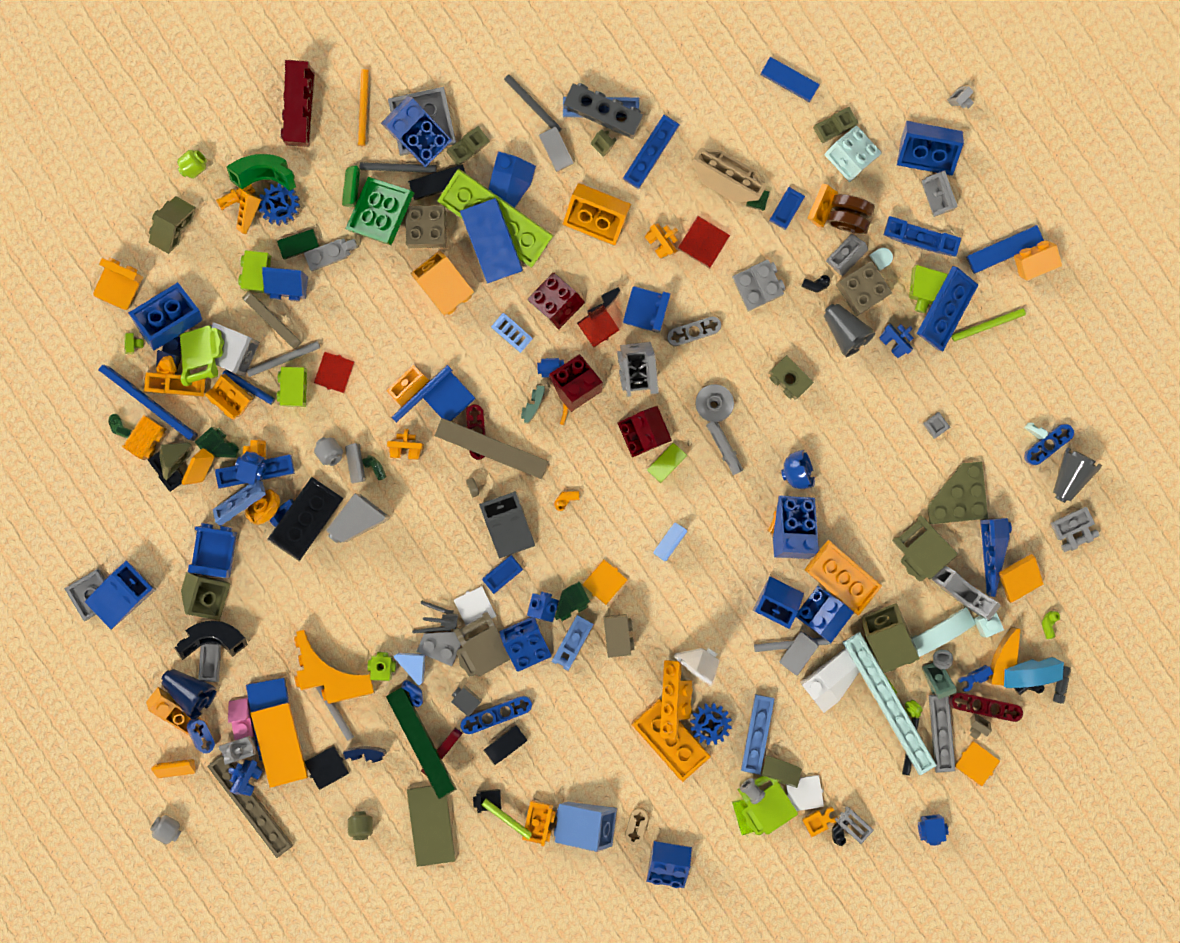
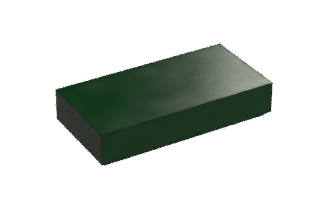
[277,229,320,260]

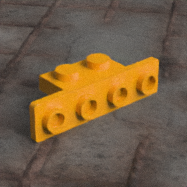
[660,660,693,739]

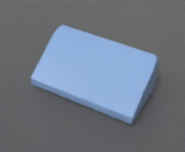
[653,523,687,561]

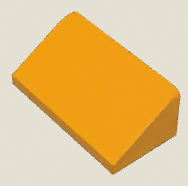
[387,364,429,407]
[181,448,214,485]
[151,759,196,778]

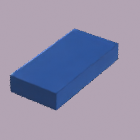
[769,187,805,230]
[482,555,524,594]

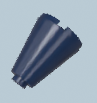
[161,669,217,719]

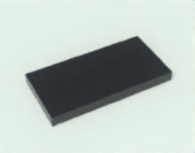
[267,477,344,562]

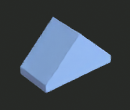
[394,653,425,686]

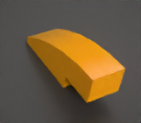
[143,372,206,397]
[987,627,1021,686]

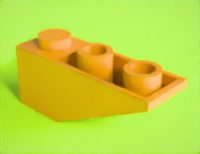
[146,687,208,736]

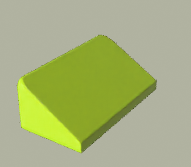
[647,443,687,483]

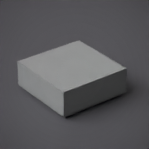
[923,412,950,439]

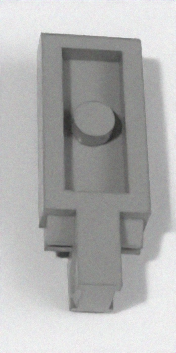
[304,239,358,271]

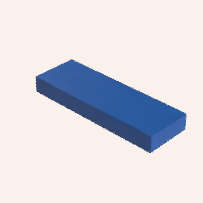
[760,57,820,103]

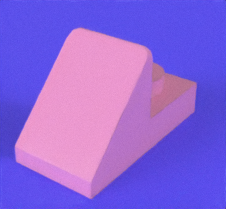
[228,698,255,740]

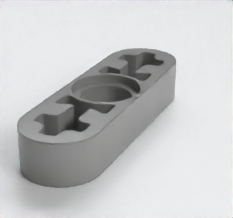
[667,317,721,346]

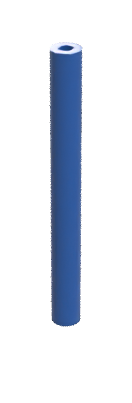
[391,365,453,423]

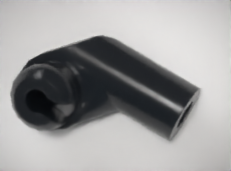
[801,275,830,293]
[832,820,850,846]

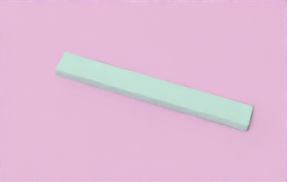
[843,632,937,776]

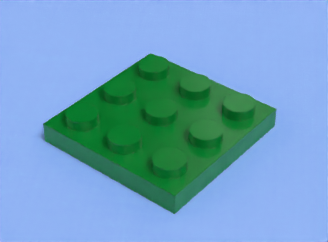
[345,177,414,246]

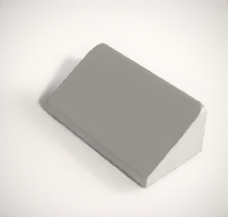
[826,234,868,276]
[345,443,366,483]
[779,631,819,676]

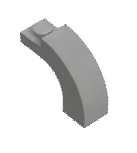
[932,566,1001,621]

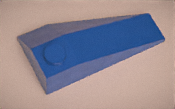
[489,151,536,208]

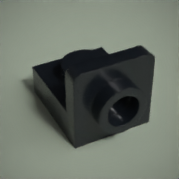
[473,789,502,813]

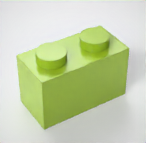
[238,250,272,293]
[277,367,307,407]

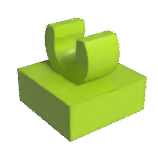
[124,333,144,354]

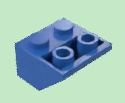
[753,576,804,629]
[796,586,854,643]
[646,841,692,888]

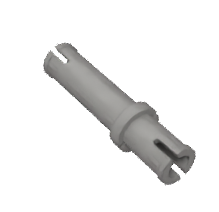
[706,422,744,476]

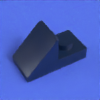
[156,336,182,375]

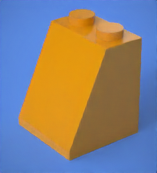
[410,250,474,316]

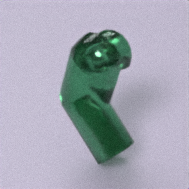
[362,455,387,480]

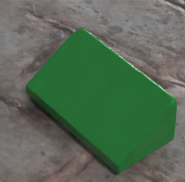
[342,166,360,207]

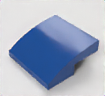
[424,372,476,421]

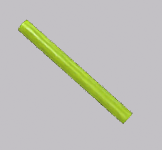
[951,308,1026,342]

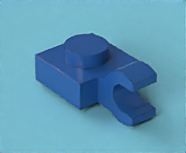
[958,665,993,692]

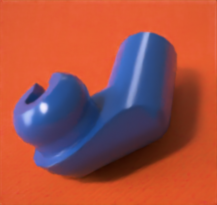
[401,680,423,707]

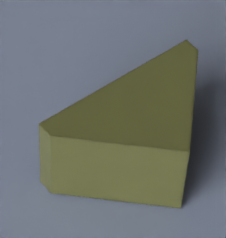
[159,443,192,480]

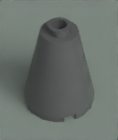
[824,304,875,357]
[1053,447,1102,503]

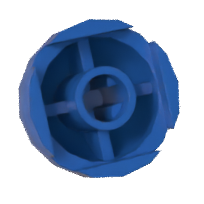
[781,450,815,489]

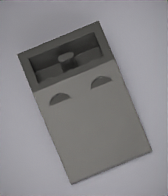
[479,491,535,558]

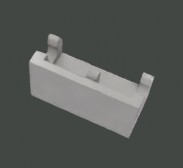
[921,171,958,217]

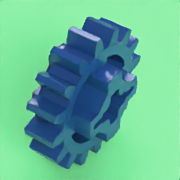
[259,183,301,226]
[690,703,732,745]

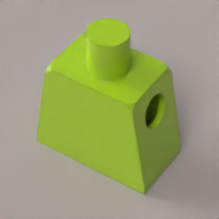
[909,265,948,313]

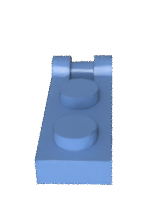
[551,615,594,671]

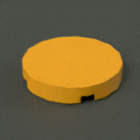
[245,489,280,525]

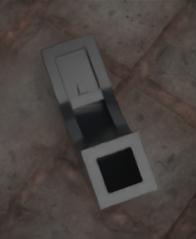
[174,621,248,660]

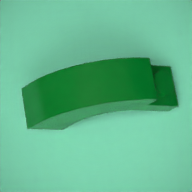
[226,154,296,191]

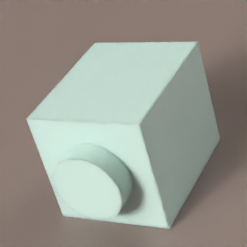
[973,612,1004,638]

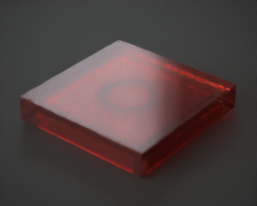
[678,216,730,269]

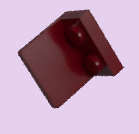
[528,273,585,330]

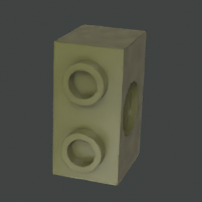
[769,355,814,400]

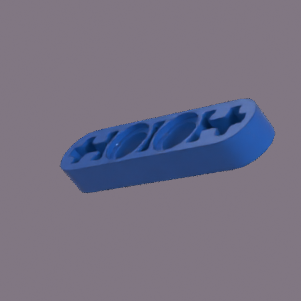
[461,696,532,734]

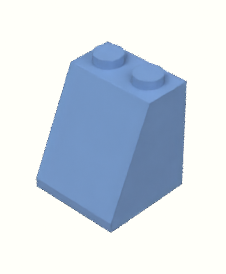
[554,802,617,852]

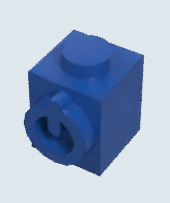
[235,451,267,485]
[918,814,949,846]

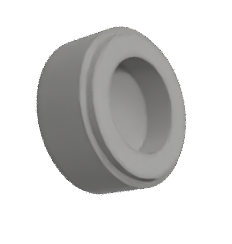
[933,649,953,669]

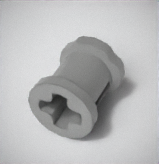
[740,778,765,804]

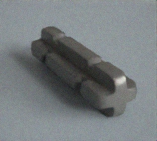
[1053,666,1071,704]

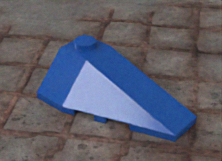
[980,518,1012,597]

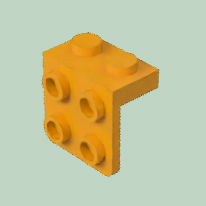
[93,257,143,310]

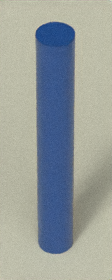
[223,369,275,405]

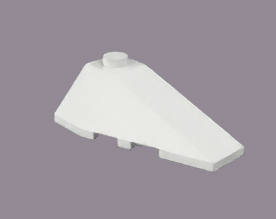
[800,644,873,713]
[674,648,720,686]

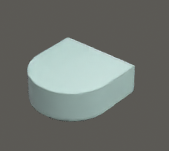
[869,248,893,271]

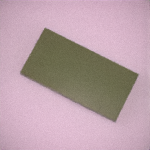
[407,786,456,867]

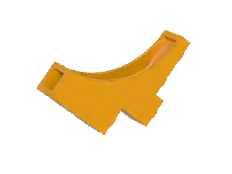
[294,630,374,704]

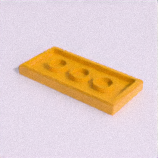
[804,540,882,616]
[631,699,711,783]
[251,702,308,788]

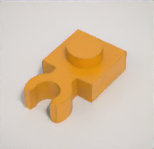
[802,807,839,837]

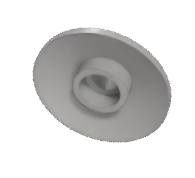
[695,384,734,422]

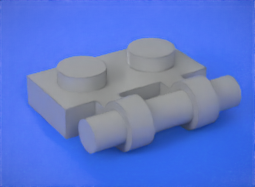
[1050,507,1099,552]

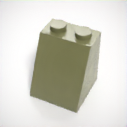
[861,603,920,673]

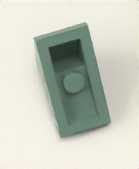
[922,663,957,699]

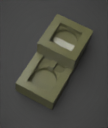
[813,107,858,144]
[447,126,490,166]
[761,756,802,788]

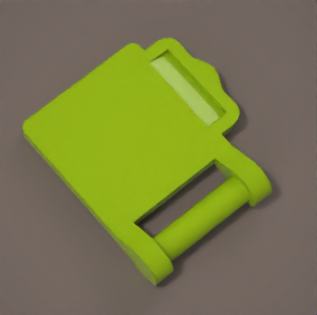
[180,326,224,386]
[737,776,798,835]

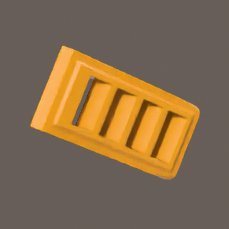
[236,190,261,235]

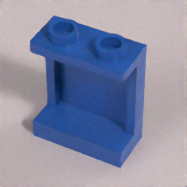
[188,523,237,578]

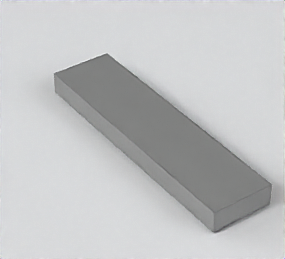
[928,694,955,773]

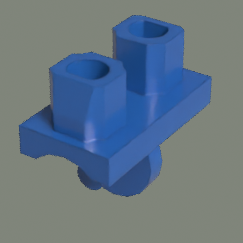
[879,323,914,358]
[228,760,263,796]

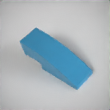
[1004,657,1064,688]

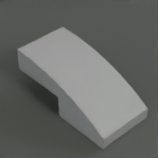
[539,127,573,172]

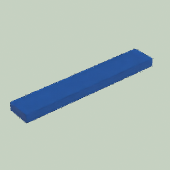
[98,365,198,441]

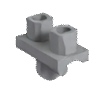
[219,736,257,765]

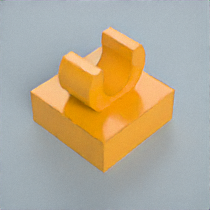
[243,440,266,460]

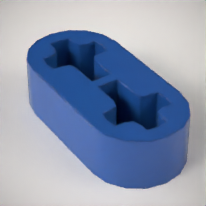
[187,718,215,754]

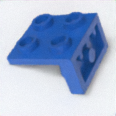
[623,286,671,333]
[499,617,552,672]

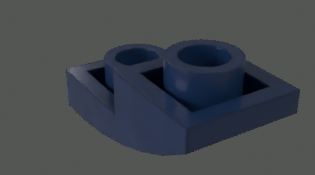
[343,746,387,763]

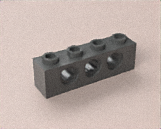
[563,83,643,139]

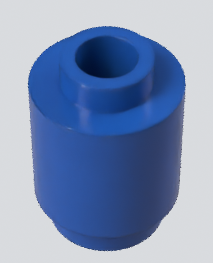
[537,358,564,378]

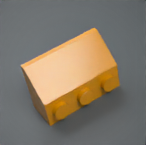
[562,183,631,246]

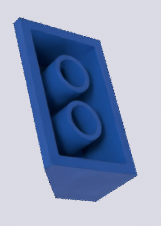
[897,121,964,176]
[128,282,203,351]

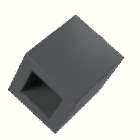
[451,686,482,717]

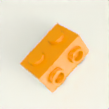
[205,373,253,420]
[522,800,556,846]

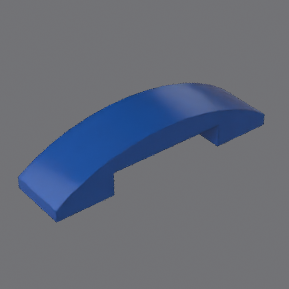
[883,216,961,257]

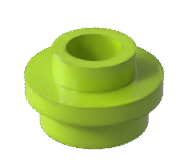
[904,700,923,718]

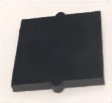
[305,746,349,790]

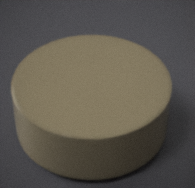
[466,478,479,498]

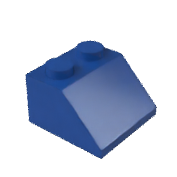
[262,267,308,301]

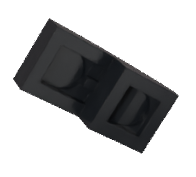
[587,287,620,319]
[148,451,184,492]
[483,725,528,765]

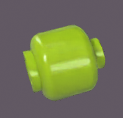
[177,150,207,179]

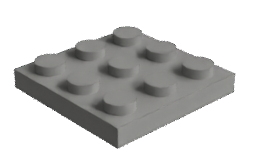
[388,87,456,156]

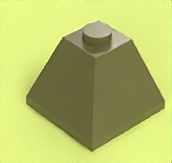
[181,572,230,620]

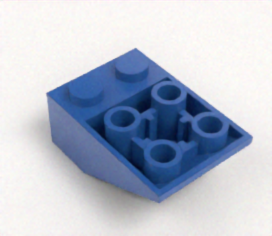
[381,96,452,167]
[773,496,819,559]
[85,561,155,630]

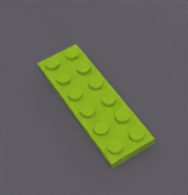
[437,169,554,268]

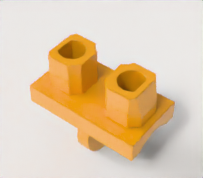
[645,223,678,259]
[387,428,424,460]

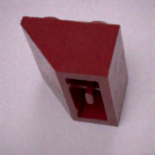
[549,354,603,412]
[618,405,672,458]

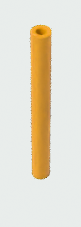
[358,69,369,146]

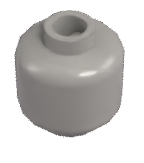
[314,437,343,466]
[150,815,181,844]

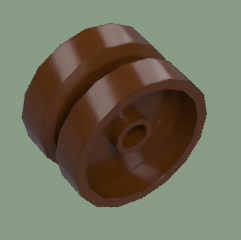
[827,194,875,234]

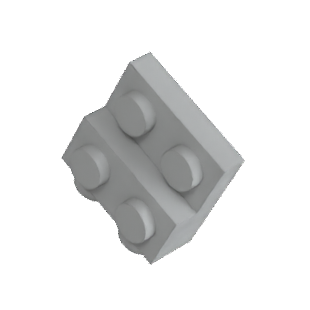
[732,259,785,311]

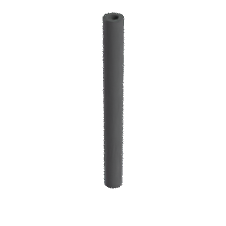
[504,74,562,132]
[359,162,436,173]

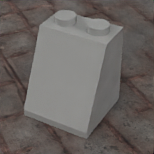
[210,322,260,377]
[326,493,390,543]

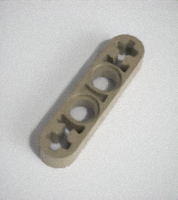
[242,291,302,349]

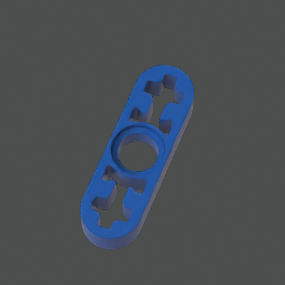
[1024,424,1074,465]

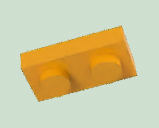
[807,184,838,227]

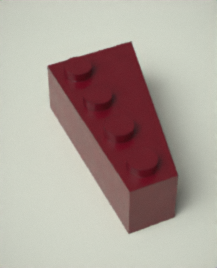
[281,60,315,147]

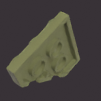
[927,462,988,524]

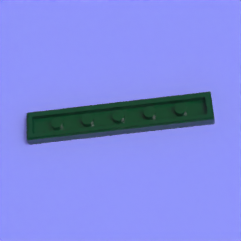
[386,687,457,799]

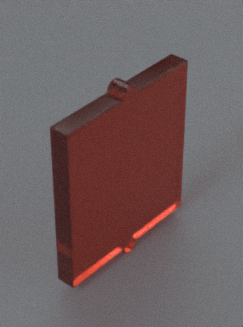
[577,305,619,347]
[314,352,355,393]

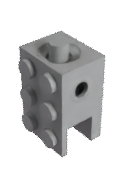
[617,342,659,397]

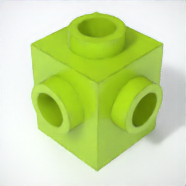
[368,652,396,681]

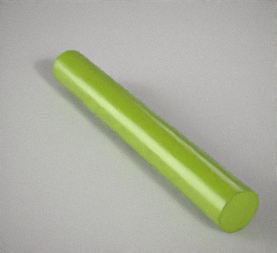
[482,799,533,839]

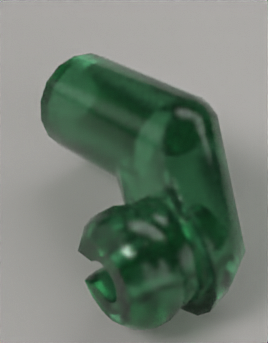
[108,414,132,439]

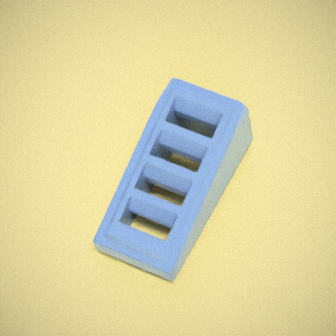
[491,313,533,353]

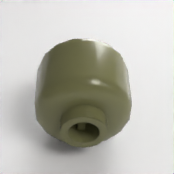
[348,811,373,840]

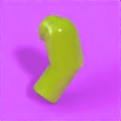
[1041,611,1060,639]

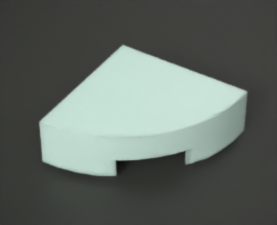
[1024,422,1048,439]

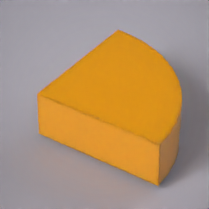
[156,356,177,375]

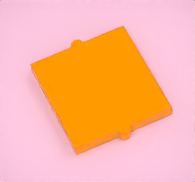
[582,559,628,605]
[955,741,1000,786]

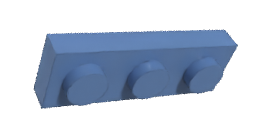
[213,480,266,526]

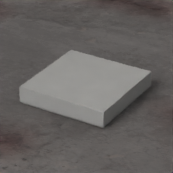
[64,569,106,621]

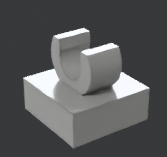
[947,86,974,109]

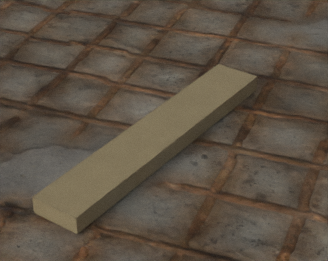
[435,418,549,479]
[207,755,293,858]

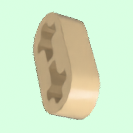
[625,807,648,845]

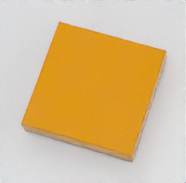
[999,554,1044,603]

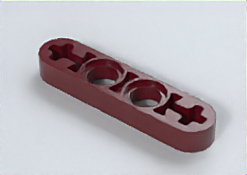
[949,692,1023,722]

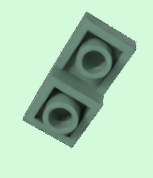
[521,385,545,424]

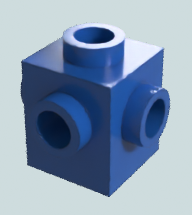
[527,592,559,622]

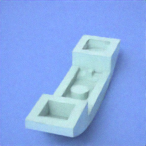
[912,607,976,657]

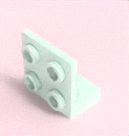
[824,126,881,182]

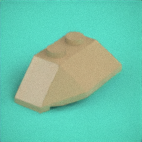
[692,148,767,203]

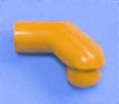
[554,491,580,511]

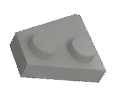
[416,632,465,666]

